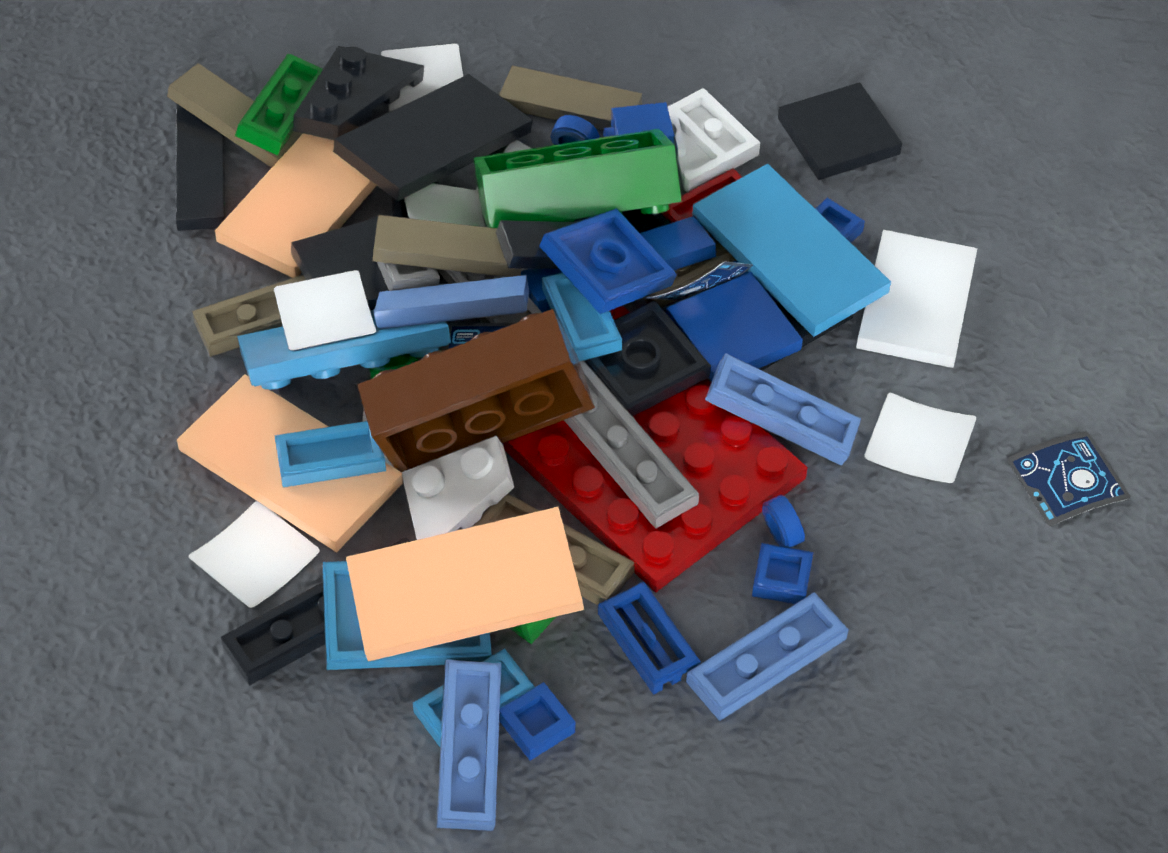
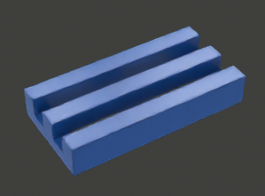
[598,582,701,695]

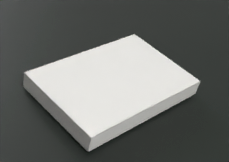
[856,230,977,368]

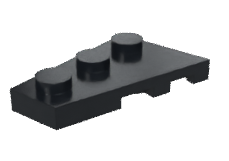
[293,46,424,140]

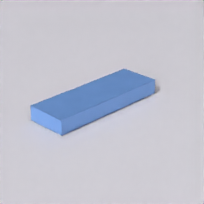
[374,275,529,329]
[705,353,861,466]
[686,592,849,721]
[437,660,501,831]

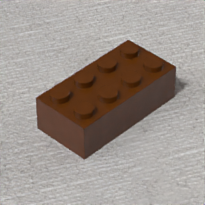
[357,309,595,472]

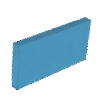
[692,164,891,337]
[237,309,451,390]

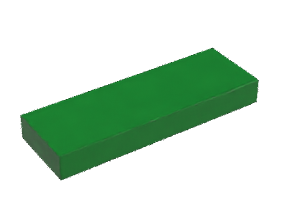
[235,54,323,156]

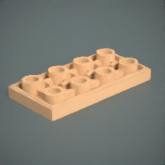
[215,127,377,278]
[177,374,403,553]
[346,507,584,662]

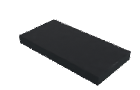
[333,74,533,201]

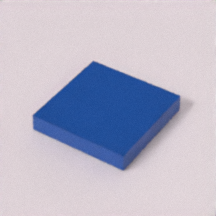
[539,209,677,314]
[666,272,803,381]

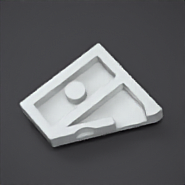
[668,88,760,192]
[402,436,514,540]

